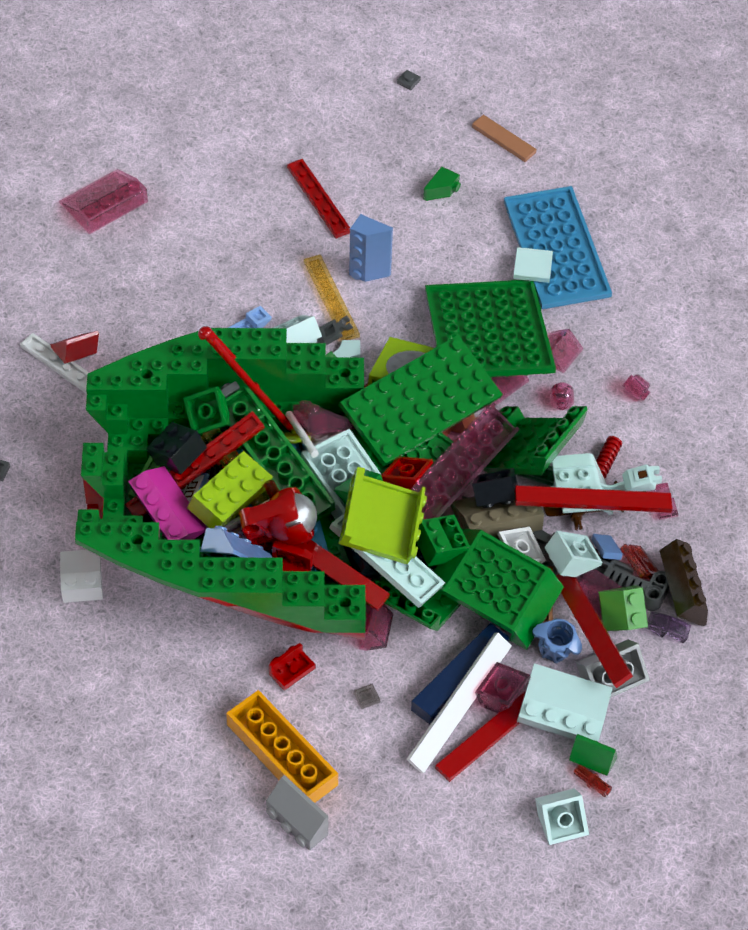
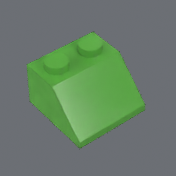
[598,585,648,631]

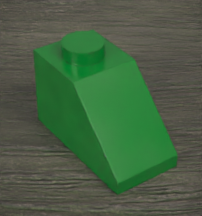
[423,166,461,201]

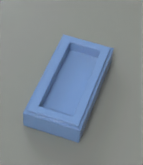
[591,534,623,560]

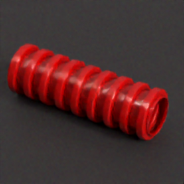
[596,436,623,479]

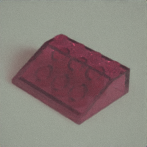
[59,169,148,235]

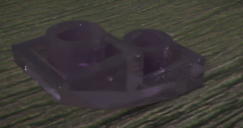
[645,612,691,643]

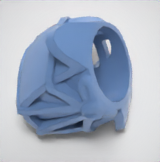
[532,618,582,664]

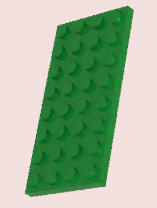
[339,335,503,467]

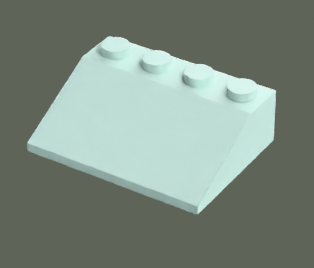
[300,429,381,520]
[517,663,612,742]

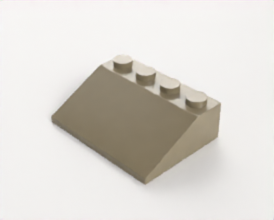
[450,496,544,539]

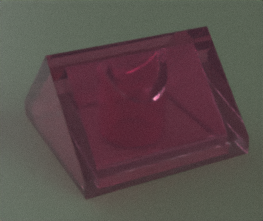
[548,329,583,373]
[359,604,394,651]

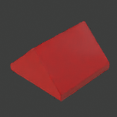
[50,330,99,364]
[381,457,433,490]

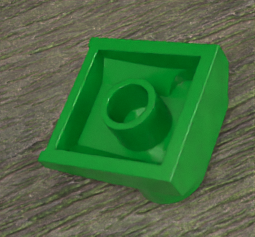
[183,387,230,435]

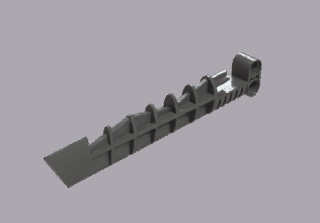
[462,496,669,611]

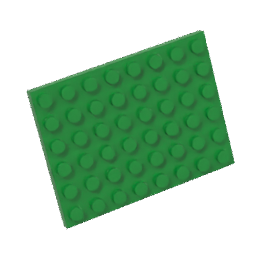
[425,280,556,378]

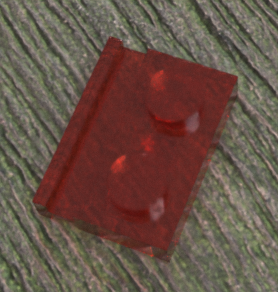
[620,544,659,579]

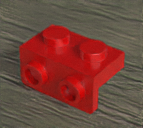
[272,540,313,571]
[269,643,316,691]

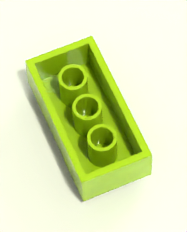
[187,451,273,528]

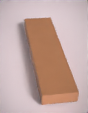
[472,114,537,162]

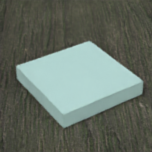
[513,247,553,283]

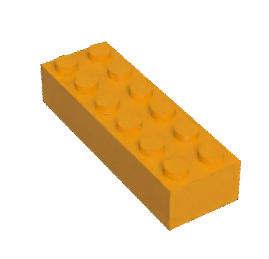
[226,690,338,803]

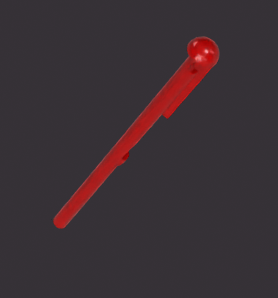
[198,326,294,432]

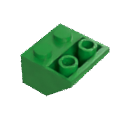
[416,515,470,566]

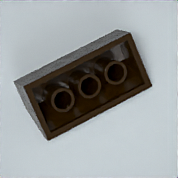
[659,539,708,626]

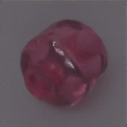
[622,374,651,402]
[550,382,574,410]

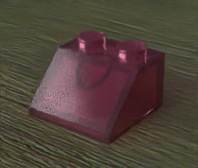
[475,662,531,713]

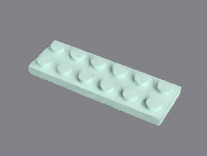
[329,513,445,608]

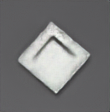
[354,684,380,709]

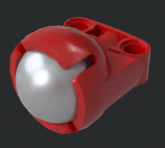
[239,487,317,551]

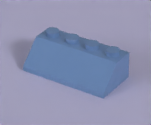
[349,214,393,282]
[201,526,272,558]

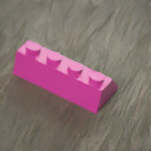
[128,466,207,540]

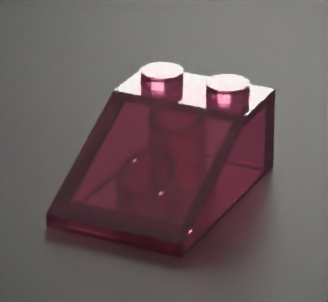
[293,400,355,436]

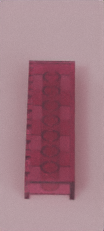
[410,402,520,520]

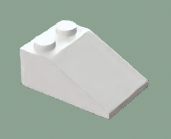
[60,550,103,603]

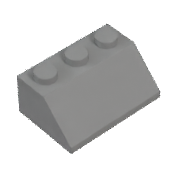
[576,639,650,698]
[266,775,328,850]

